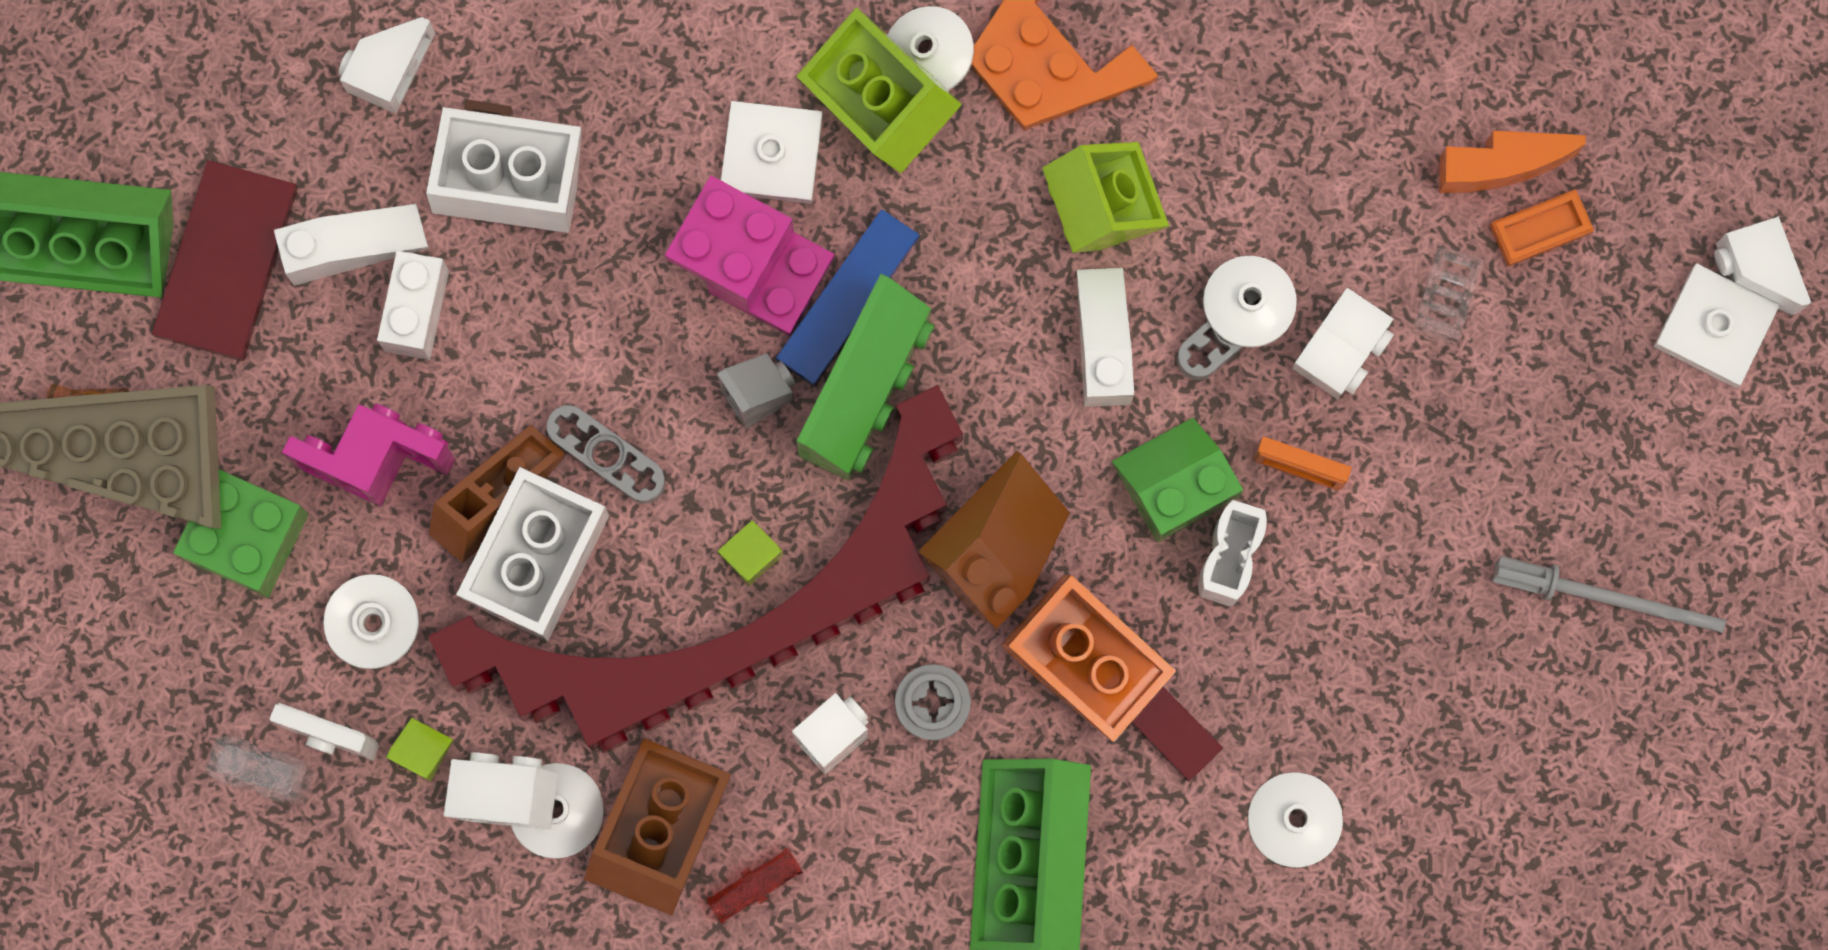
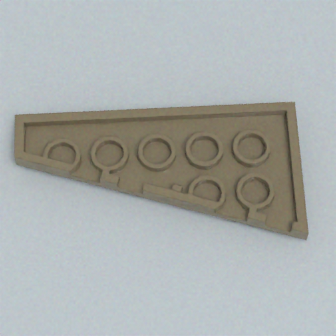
[0,385,222,529]

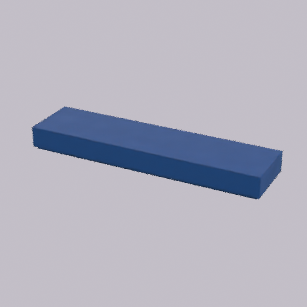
[776,209,920,387]

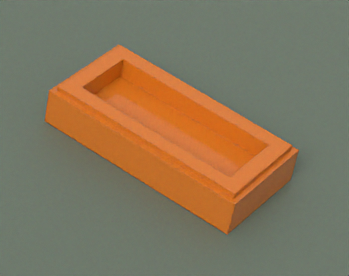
[1489,189,1595,267]
[1253,436,1352,491]

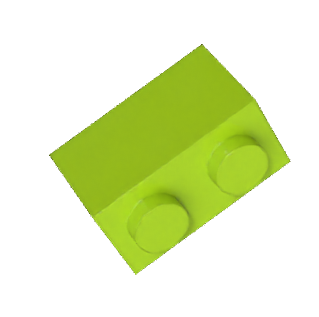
[1042,142,1169,253]

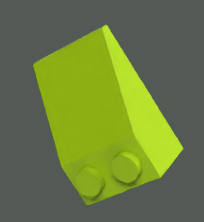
[796,7,962,173]

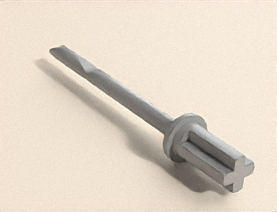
[1492,555,1727,633]

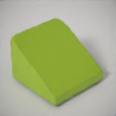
[717,520,784,586]
[386,718,454,782]

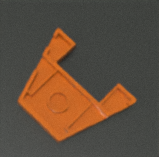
[971,0,1158,130]

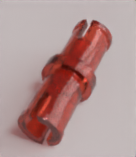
[706,847,803,924]

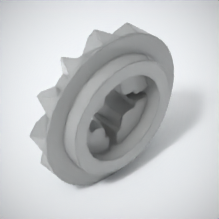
[895,664,971,741]

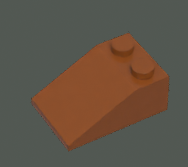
[918,451,1070,629]
[584,738,731,916]

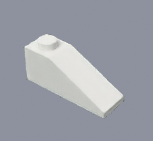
[274,204,428,286]
[1076,268,1134,407]

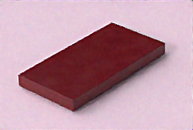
[152,160,298,362]

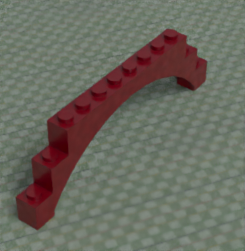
[428,385,963,753]

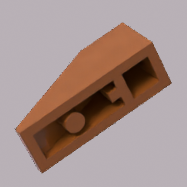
[428,425,565,563]

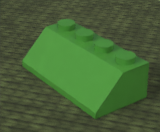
[0,172,173,298]
[797,274,935,481]
[970,759,1091,950]

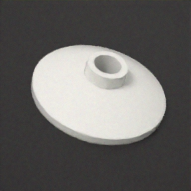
[888,6,974,91]
[1203,256,1297,348]
[323,574,419,669]
[511,763,604,858]
[1248,772,1343,867]

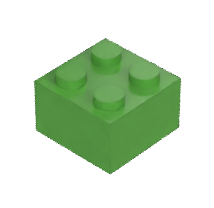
[173,470,309,599]

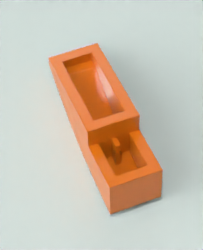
[1439,131,1586,193]

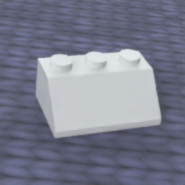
[426,107,582,233]
[456,467,610,642]

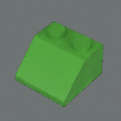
[1112,418,1244,543]

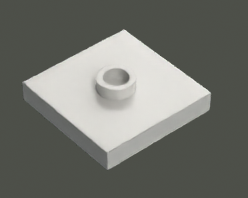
[721,101,823,204]
[1653,263,1780,388]
[269,703,379,761]

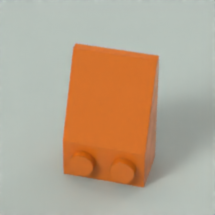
[1000,575,1176,742]

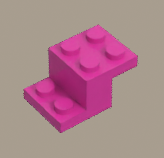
[665,175,835,336]
[282,403,456,507]

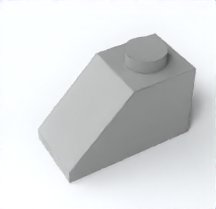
[717,353,796,430]

